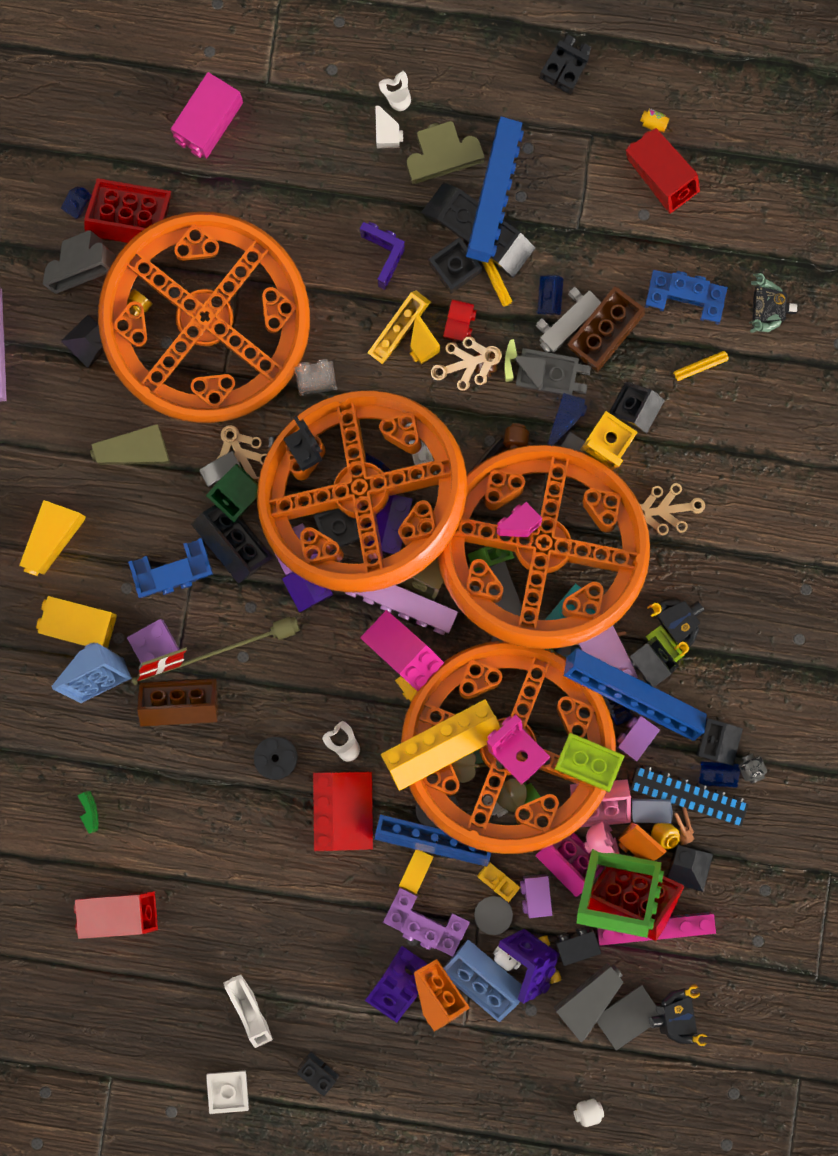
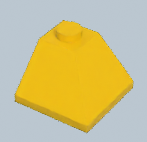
[409,314,440,365]

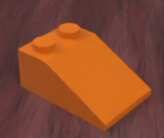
[617,822,666,861]
[414,959,470,1032]

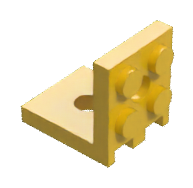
[580,411,638,470]

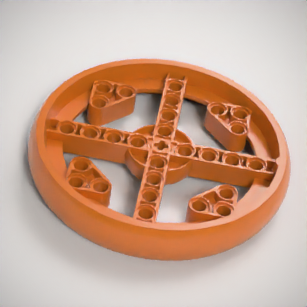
[98,211,310,423]
[257,390,467,592]
[437,445,650,649]
[401,641,616,854]

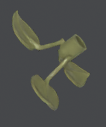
[451,752,527,812]

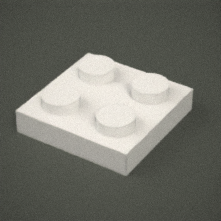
[206,1070,249,1114]

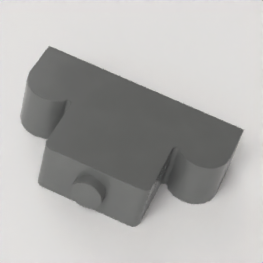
[43,230,115,294]

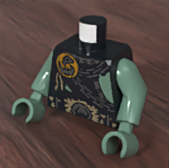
[749,273,797,333]

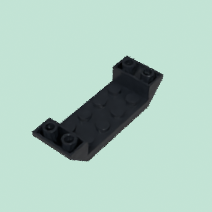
[421,182,535,279]

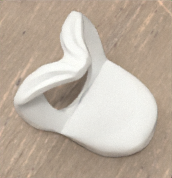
[379,71,411,111]
[322,721,360,762]

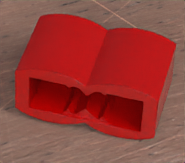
[443,300,477,343]

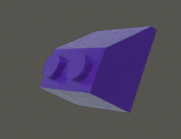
[282,572,333,613]

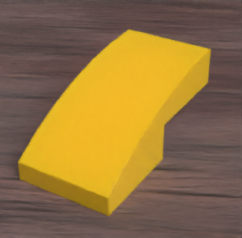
[399,850,433,894]
[477,862,521,903]

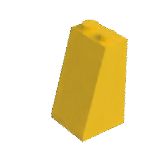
[19,500,86,576]
[36,596,117,649]

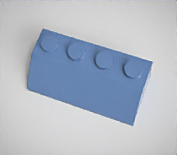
[443,940,522,1022]

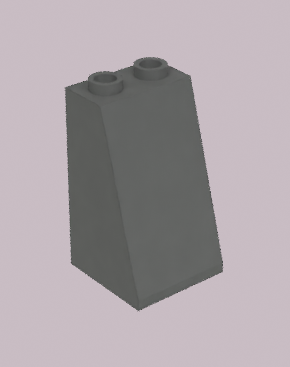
[554,963,623,1042]

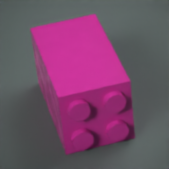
[171,72,243,159]
[360,610,444,691]

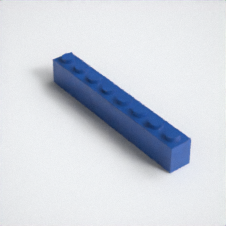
[466,117,524,263]
[563,648,707,741]

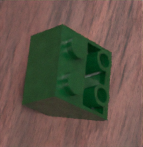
[206,463,258,522]

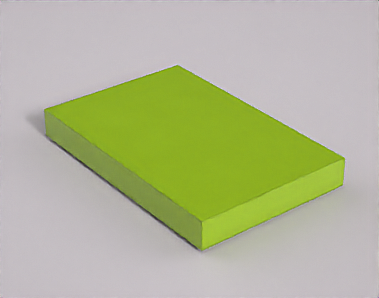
[554,733,625,792]

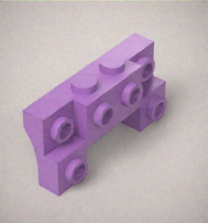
[383,887,470,957]

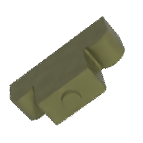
[407,121,485,185]

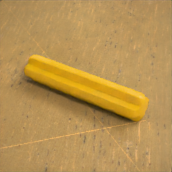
[481,259,512,307]
[674,351,728,381]

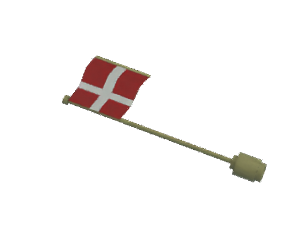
[132,616,300,685]

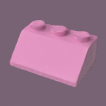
[570,779,631,827]

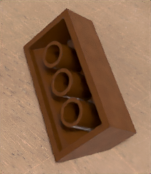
[567,286,645,373]
[137,679,218,727]

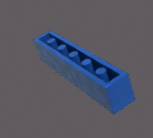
[375,815,491,867]

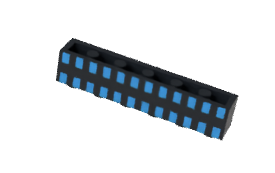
[629,765,749,826]

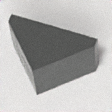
[515,356,546,391]

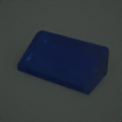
[537,275,563,315]
[699,761,740,788]

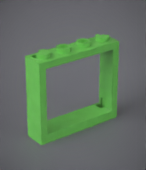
[576,849,664,938]

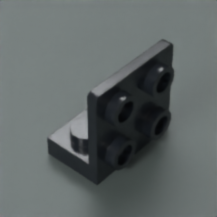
[284,415,323,471]

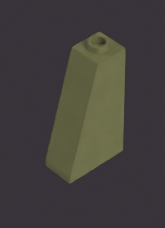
[90,424,171,465]

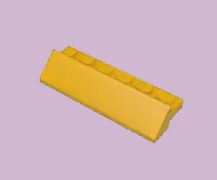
[381,699,500,791]

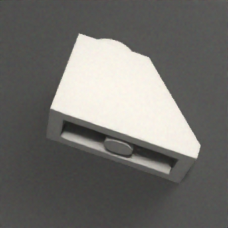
[376,106,403,148]

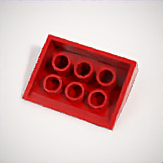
[84,178,171,243]
[313,772,373,851]
[588,867,684,941]

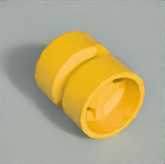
[127,289,153,316]

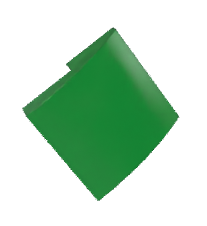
[78,791,99,834]

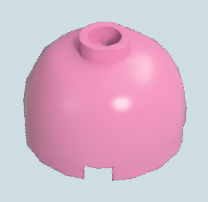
[584,820,620,854]

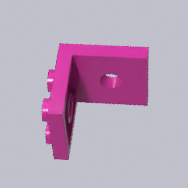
[487,714,550,785]

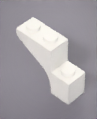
[223,975,273,1048]

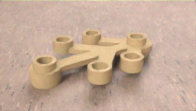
[431,337,502,391]
[217,425,267,482]
[640,483,705,536]

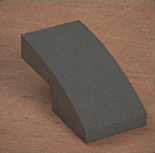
[199,451,241,487]

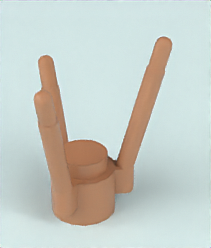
[674,807,694,846]

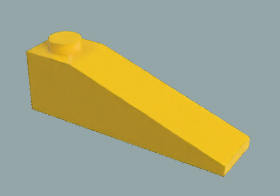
[368,290,431,364]

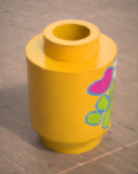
[640,108,670,133]

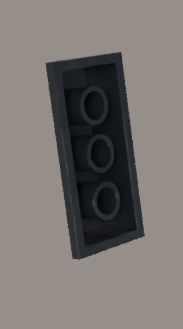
[191,505,273,584]

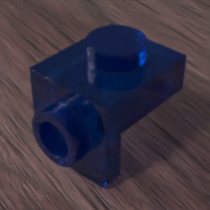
[61,186,92,219]

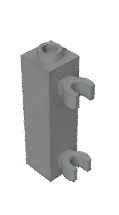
[536,287,601,354]

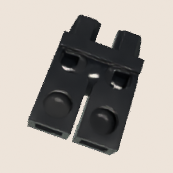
[539,35,591,95]
[297,1051,339,1096]

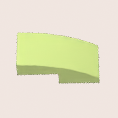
[504,339,517,382]

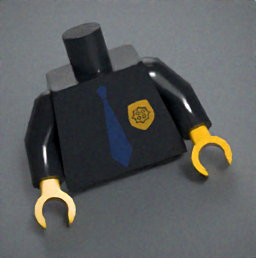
[647,599,704,656]
[649,984,707,1046]

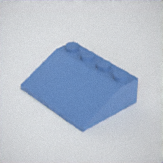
[52,643,131,703]

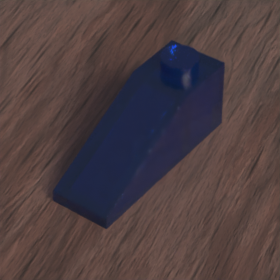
[547,393,587,445]

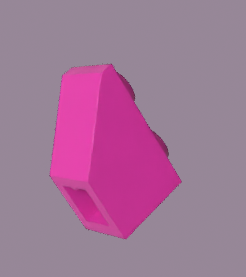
[497,502,542,537]

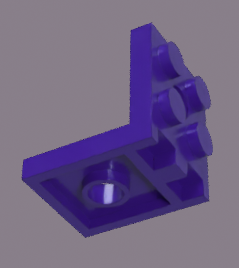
[360,222,405,290]
[498,929,559,1004]
[365,946,427,1023]

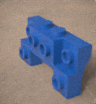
[645,270,728,325]
[128,538,213,598]

